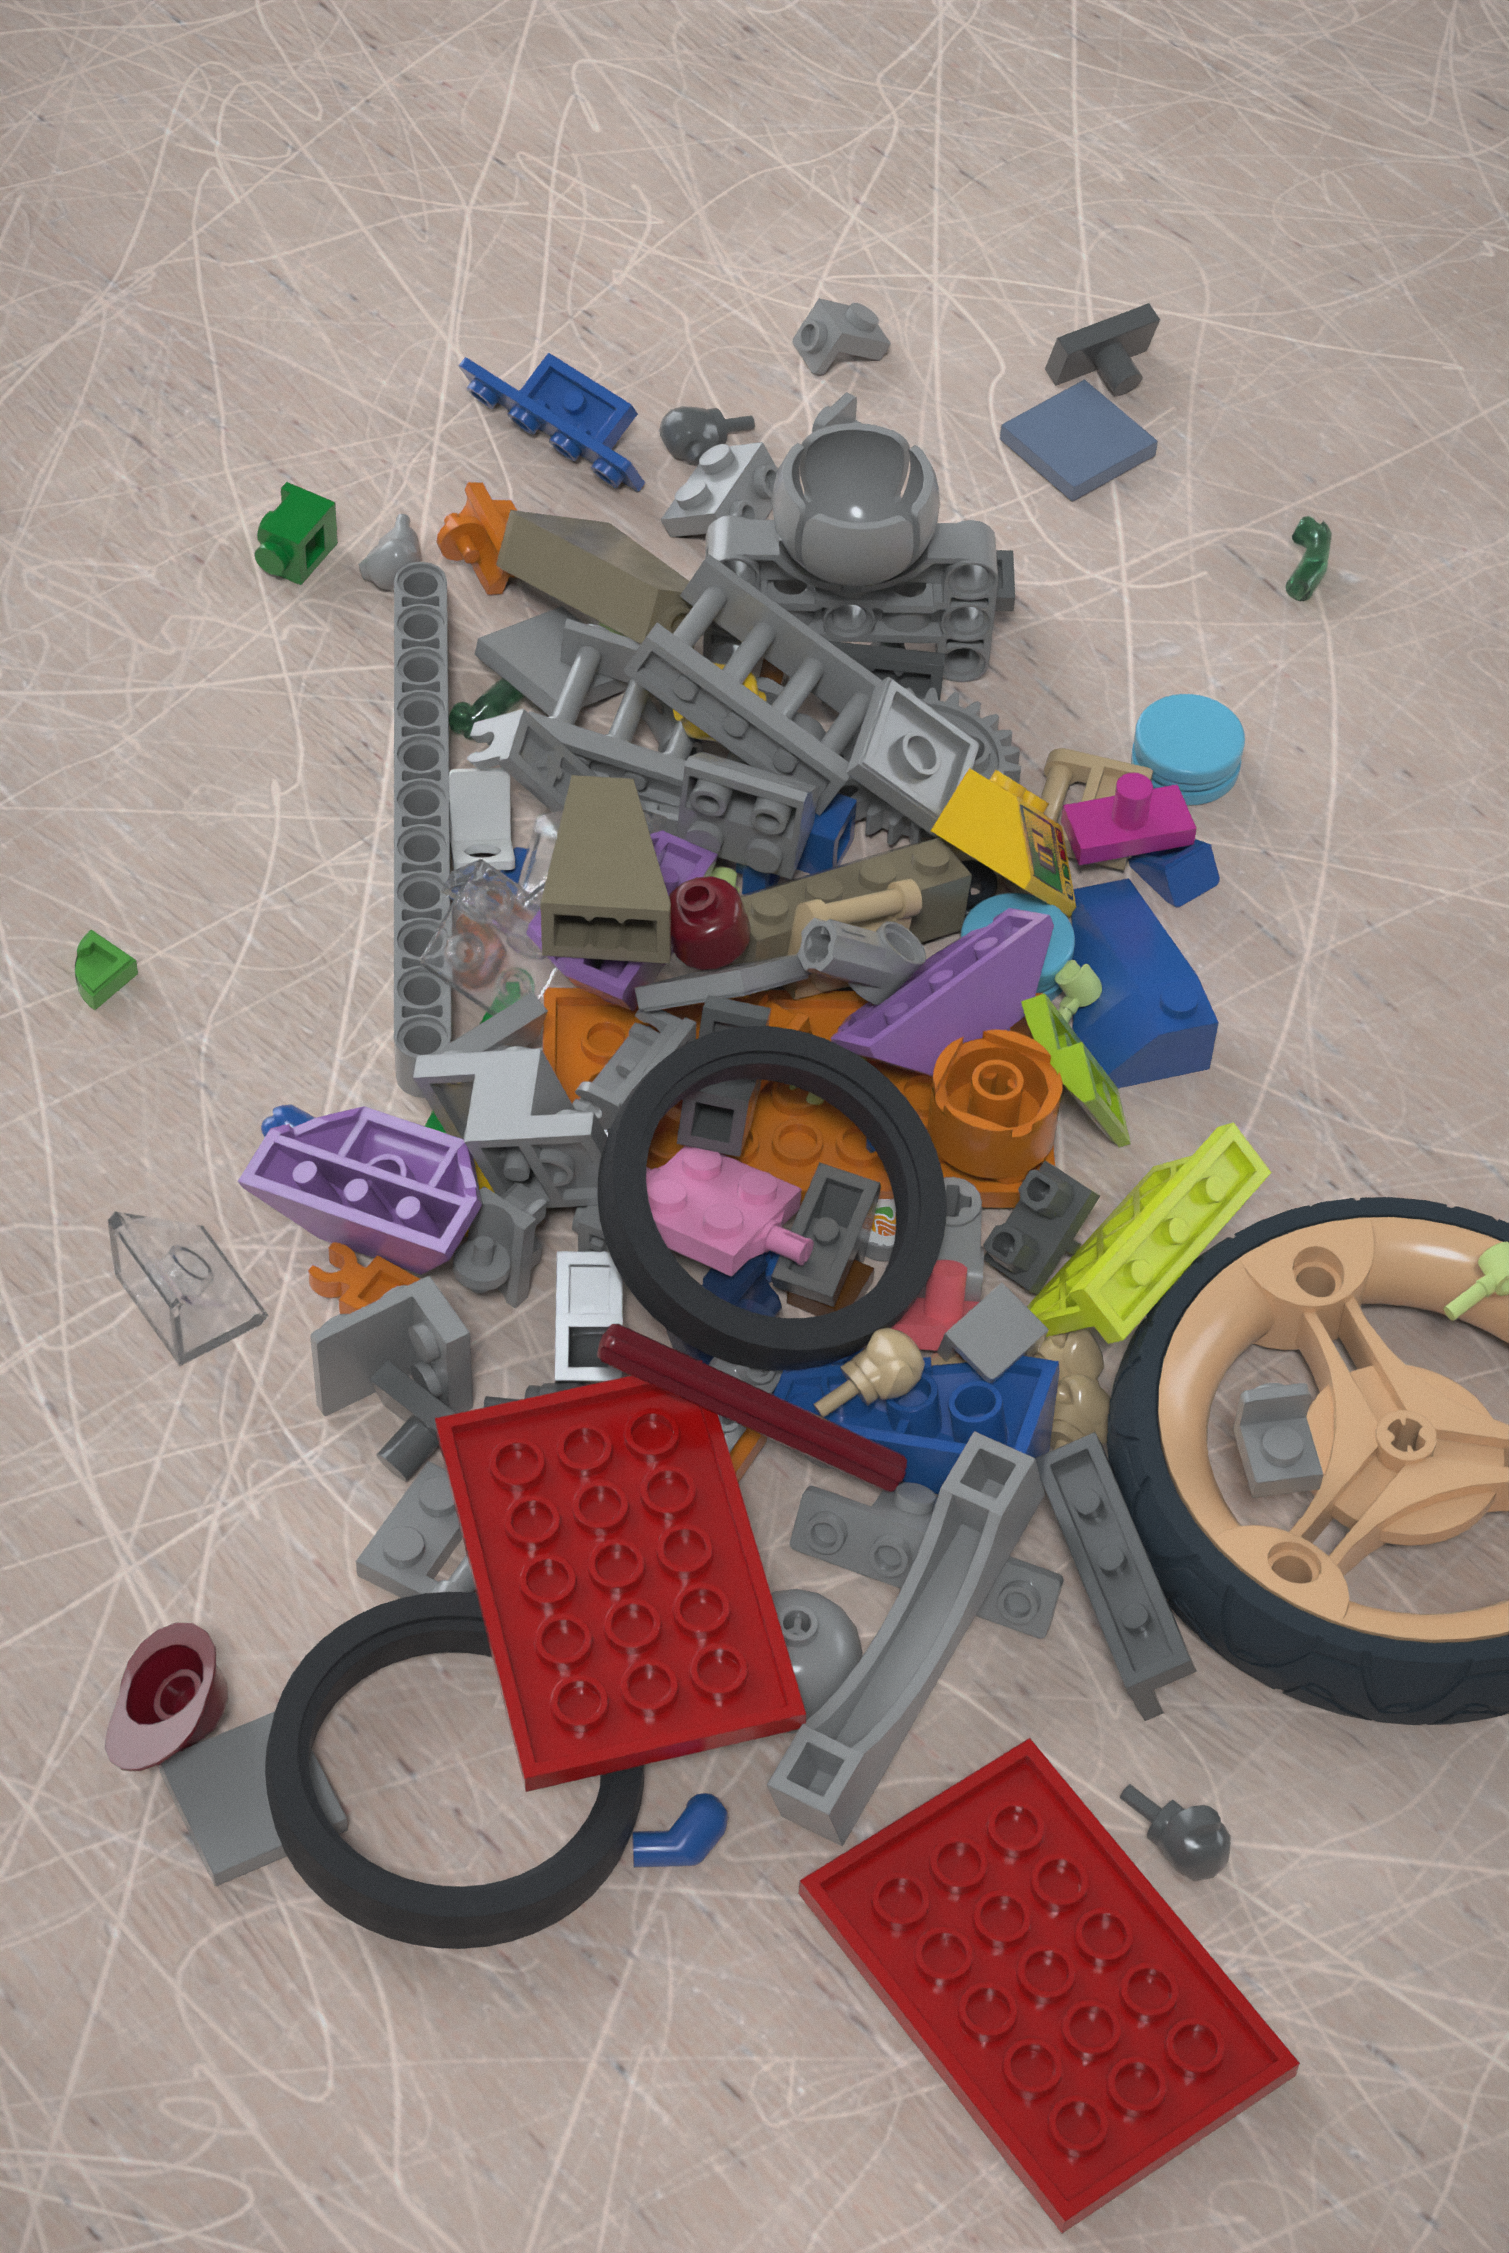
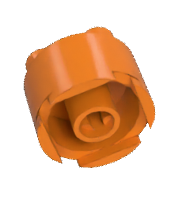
[928,1029,1063,1184]

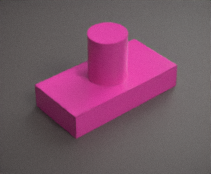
[1061,773,1197,865]

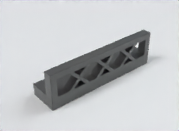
[1035,1432,1197,1721]

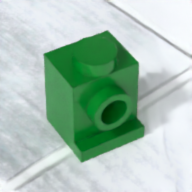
[254,482,338,585]

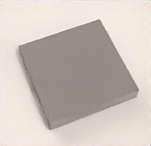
[474,606,628,716]
[846,677,980,839]
[635,954,812,1012]
[159,1712,348,1887]

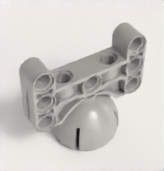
[703,423,998,682]

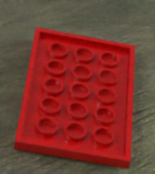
[435,1361,806,1792]
[798,1738,1300,2234]

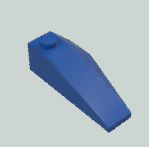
[1071,878,1219,1088]
[773,1356,1060,1495]

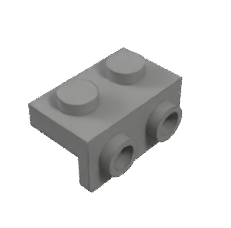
[661,442,778,537]

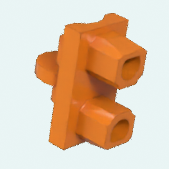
[436,482,517,594]

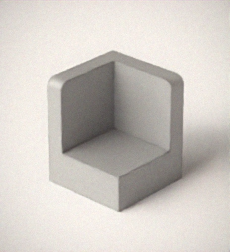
[937,1282,1049,1383]

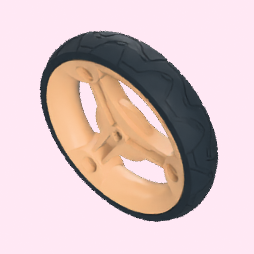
[1107,1197,1509,1725]

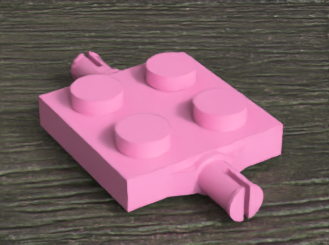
[646,1145,814,1277]

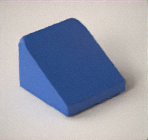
[1128,839,1220,907]

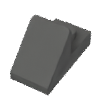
[771,1162,881,1307]

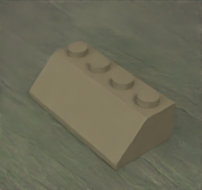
[727,837,972,996]

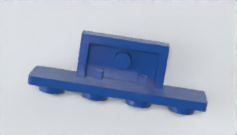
[458,352,645,492]

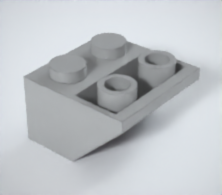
[676,752,820,879]

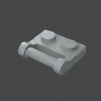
[356,1461,475,1598]

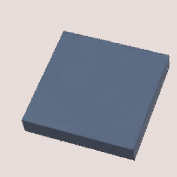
[1000,379,1158,502]

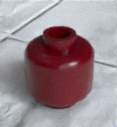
[669,876,751,971]

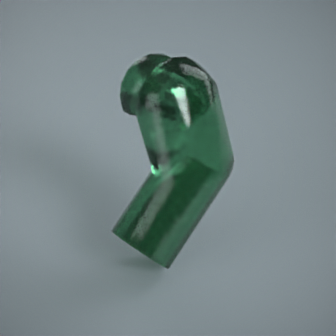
[1285,516,1332,601]
[449,678,524,740]

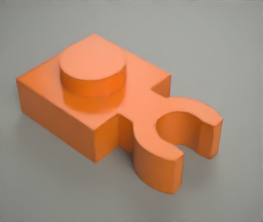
[308,1242,421,1314]

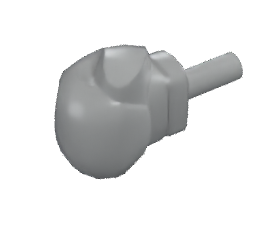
[358,514,421,591]

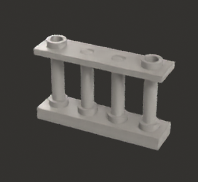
[623,554,882,816]
[529,618,784,808]

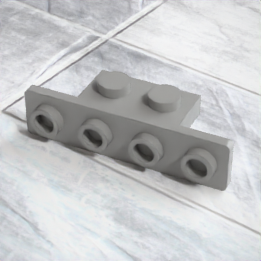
[790,1482,1064,1639]

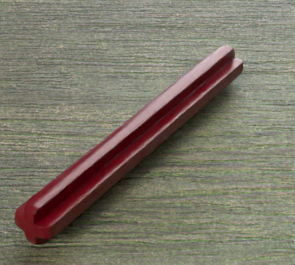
[597,1324,907,1492]

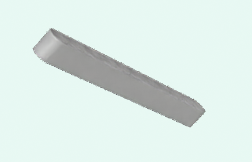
[394,562,452,1098]

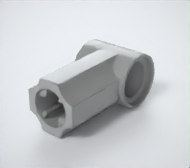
[797,918,926,1005]

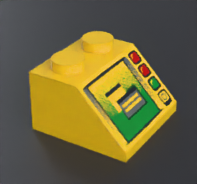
[931,768,1076,917]

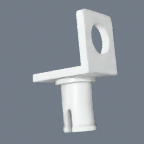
[449,768,515,872]

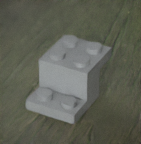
[413,1046,607,1208]

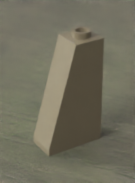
[496,510,695,649]
[540,775,671,964]

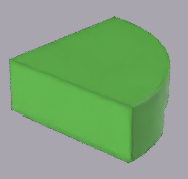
[75,930,138,1011]

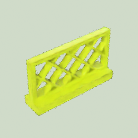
[1026,1122,1272,1344]

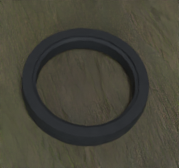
[597,1026,946,1370]
[265,1592,644,1949]

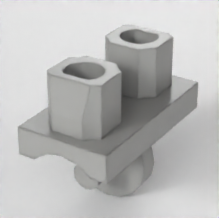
[453,1183,547,1308]

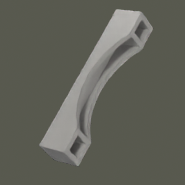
[767,1431,1045,1846]

